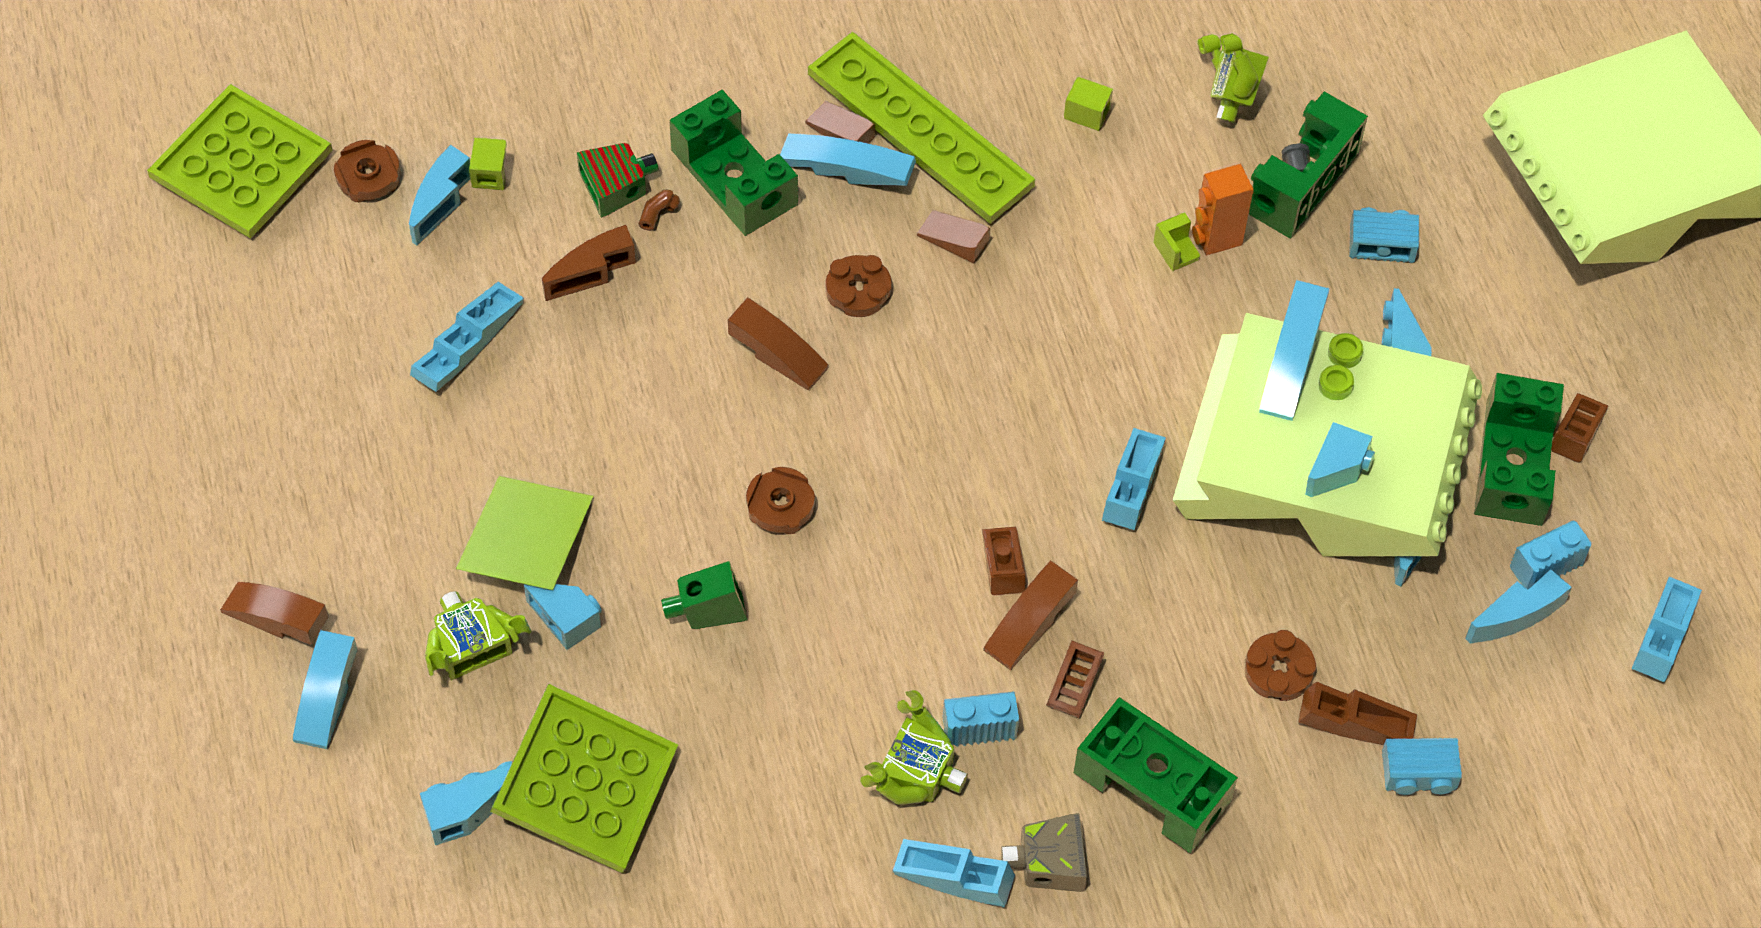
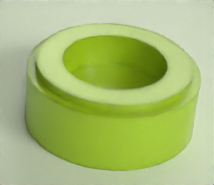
[1328,333,1363,368]
[1319,365,1354,400]

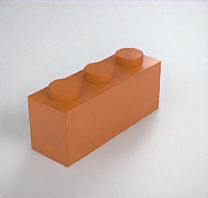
[1192,163,1254,256]

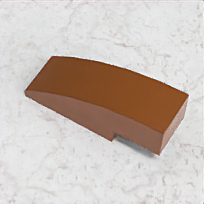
[542,225,636,301]
[728,297,829,391]
[983,560,1078,671]
[220,582,329,646]
[1298,682,1417,745]

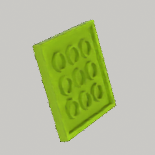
[147,84,333,239]
[490,684,678,873]

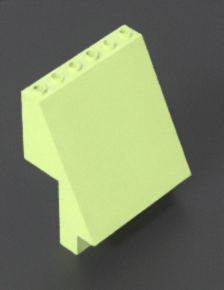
[1483,31,1761,264]
[1173,313,1482,556]

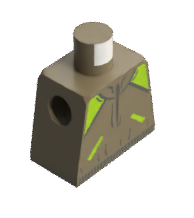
[1001,813,1087,892]

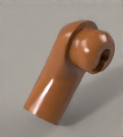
[638,189,680,231]

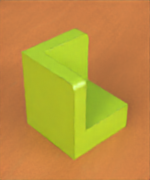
[1064,77,1113,131]
[469,137,507,190]
[1153,212,1200,271]

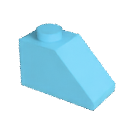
[1305,422,1375,497]
[524,584,602,650]

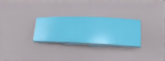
[780,133,916,186]
[1259,280,1330,421]
[410,282,524,392]

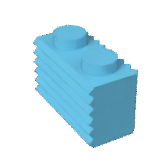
[1349,207,1419,263]
[1510,520,1591,590]
[942,691,1019,747]
[1382,738,1462,795]

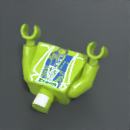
[1197,33,1269,123]
[425,591,532,681]
[860,690,968,805]

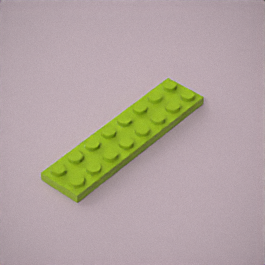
[808,31,1036,224]

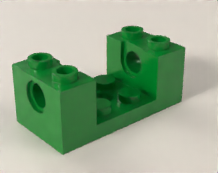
[669,89,798,236]
[1248,91,1368,239]
[1474,373,1564,526]
[1073,697,1238,853]

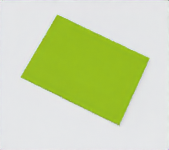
[456,476,593,590]

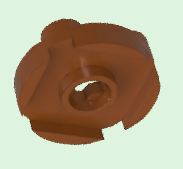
[334,140,400,203]
[826,255,891,317]
[746,467,815,534]
[1245,630,1316,701]

